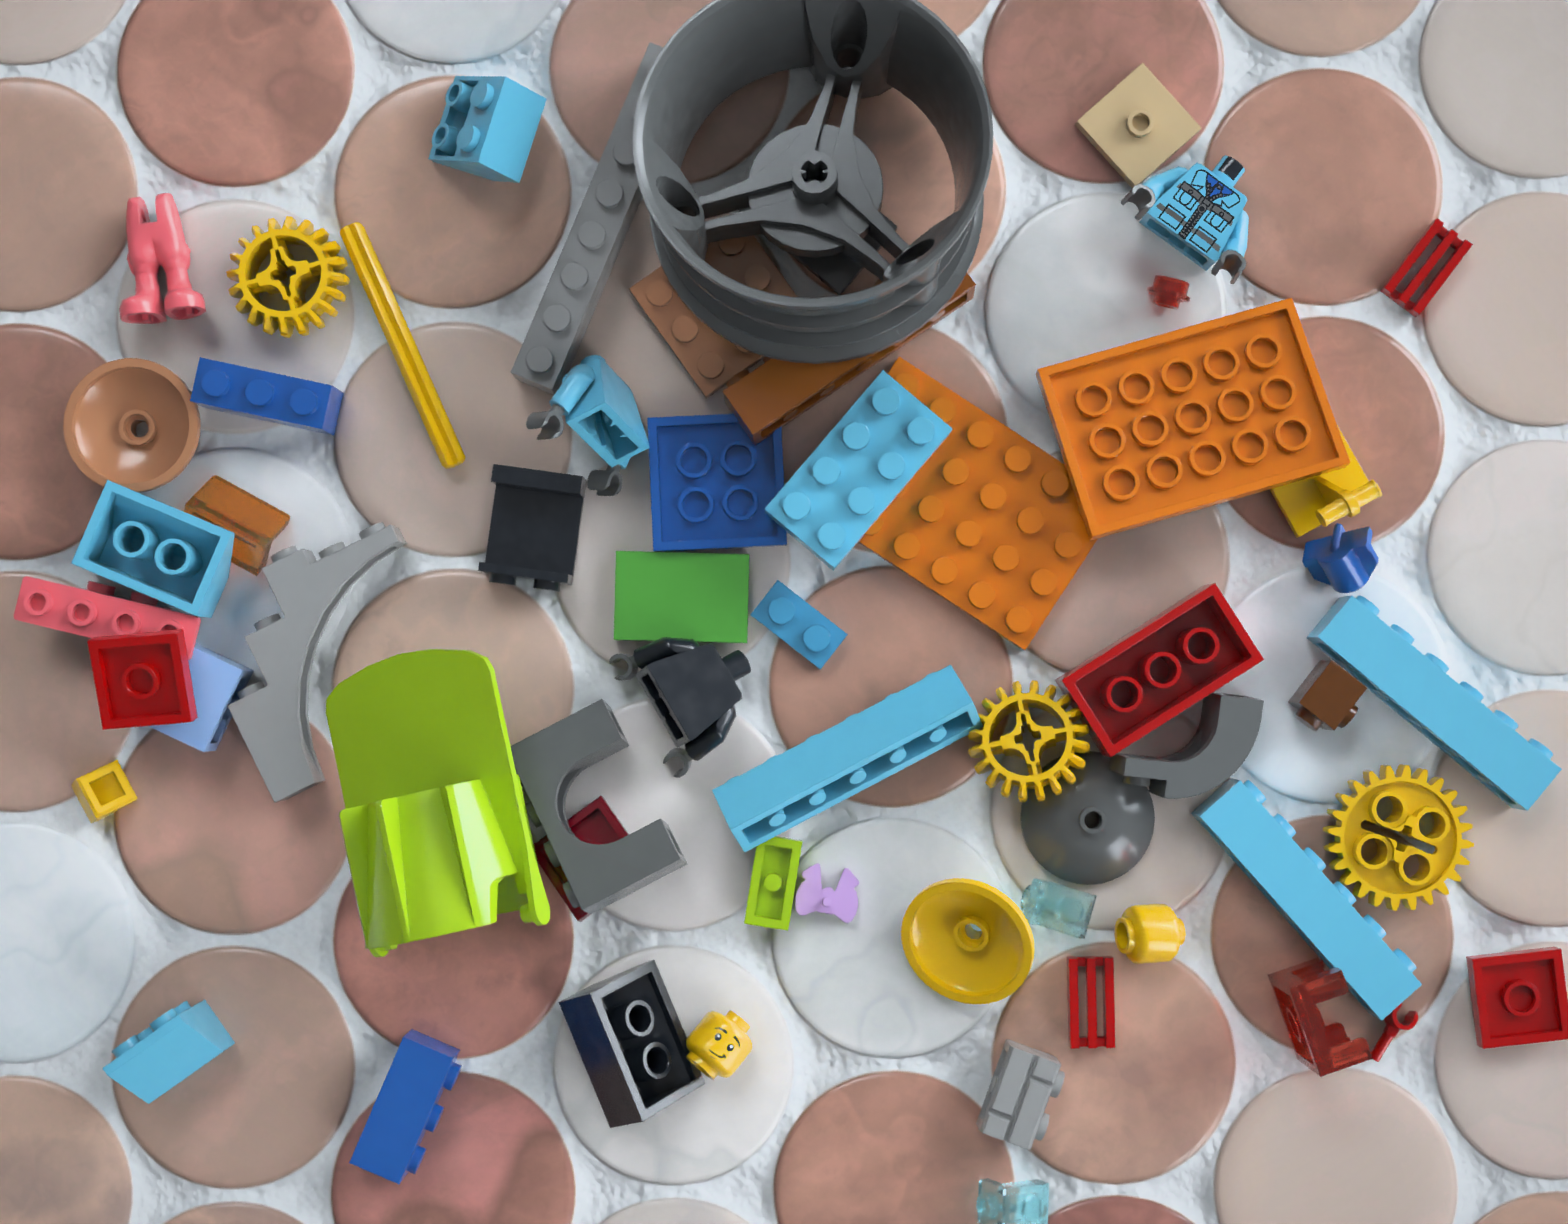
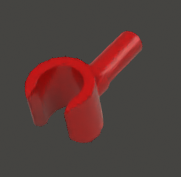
[1369,1003,1418,1062]

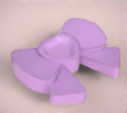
[795,863,859,923]

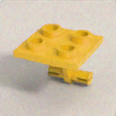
[1270,425,1382,538]

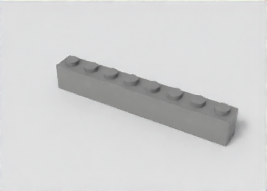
[511,42,664,395]

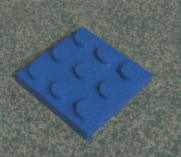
[647,414,787,552]

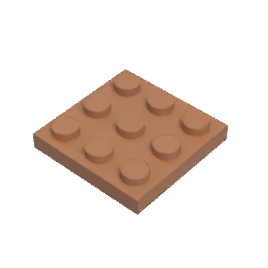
[629,236,797,399]

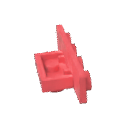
[13,576,201,660]

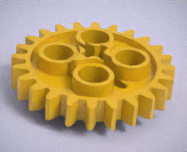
[1323,764,1474,911]

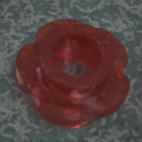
[1147,275,1191,309]

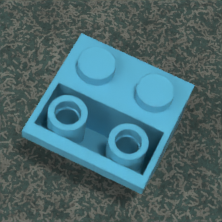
[428,76,547,183]
[102,1000,235,1104]

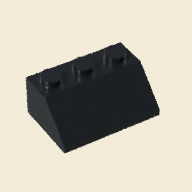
[559,960,706,1128]

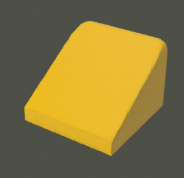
[71,760,138,823]

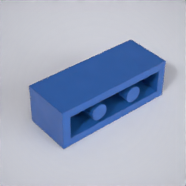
[190,357,344,435]
[349,1029,462,1184]

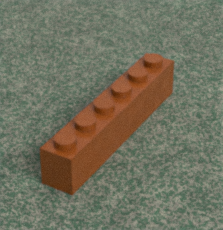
[722,273,976,445]

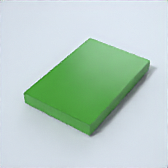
[614,551,750,643]

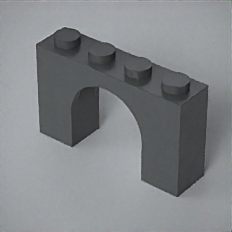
[511,699,687,914]

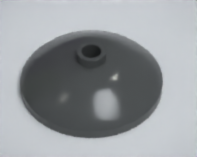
[1020,751,1155,885]

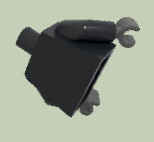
[609,637,751,778]

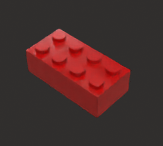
[1055,583,1264,757]

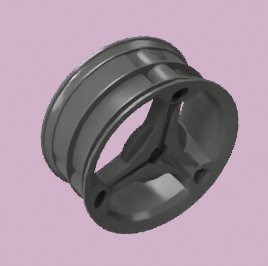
[633,0,994,364]

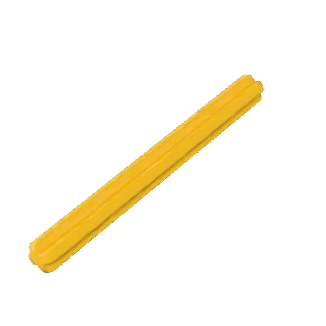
[340,222,466,469]

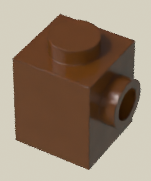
[1288,660,1367,731]

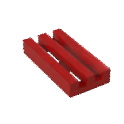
[1380,218,1473,317]
[1067,956,1115,1049]

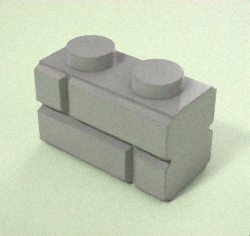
[976,1039,1065,1150]

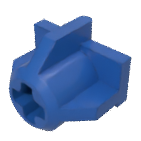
[1302,523,1379,593]

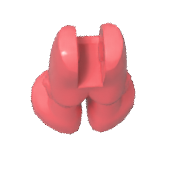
[119,193,206,324]

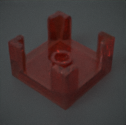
[1268,958,1373,1077]

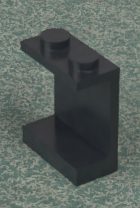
[478,464,587,592]

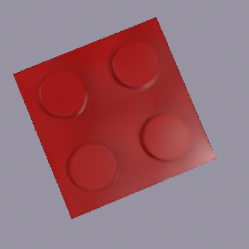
[87,629,198,730]
[1466,947,1568,1049]

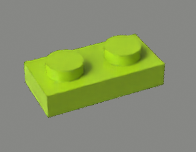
[744,836,802,931]

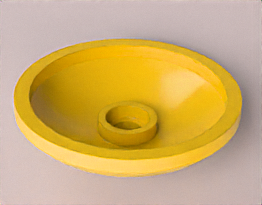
[901,878,1034,1004]

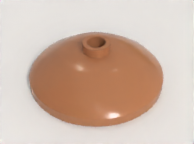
[63,358,201,493]

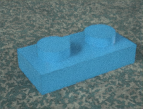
[750,580,848,670]

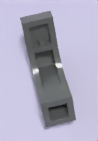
[1109,692,1264,799]

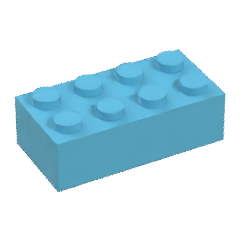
[764,370,953,571]

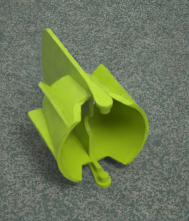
[326,649,550,957]

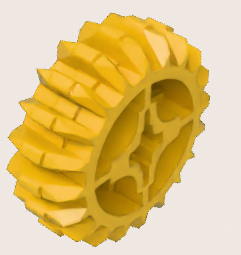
[226,216,350,338]
[968,680,1090,802]

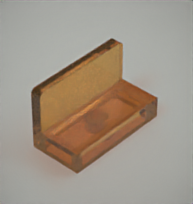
[184,475,290,576]

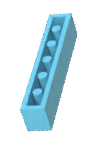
[1306,595,1562,811]
[712,665,983,852]
[1191,778,1422,1021]

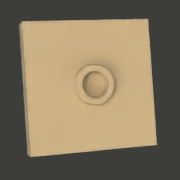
[1075,63,1201,188]

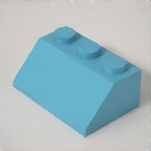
[71,480,235,618]

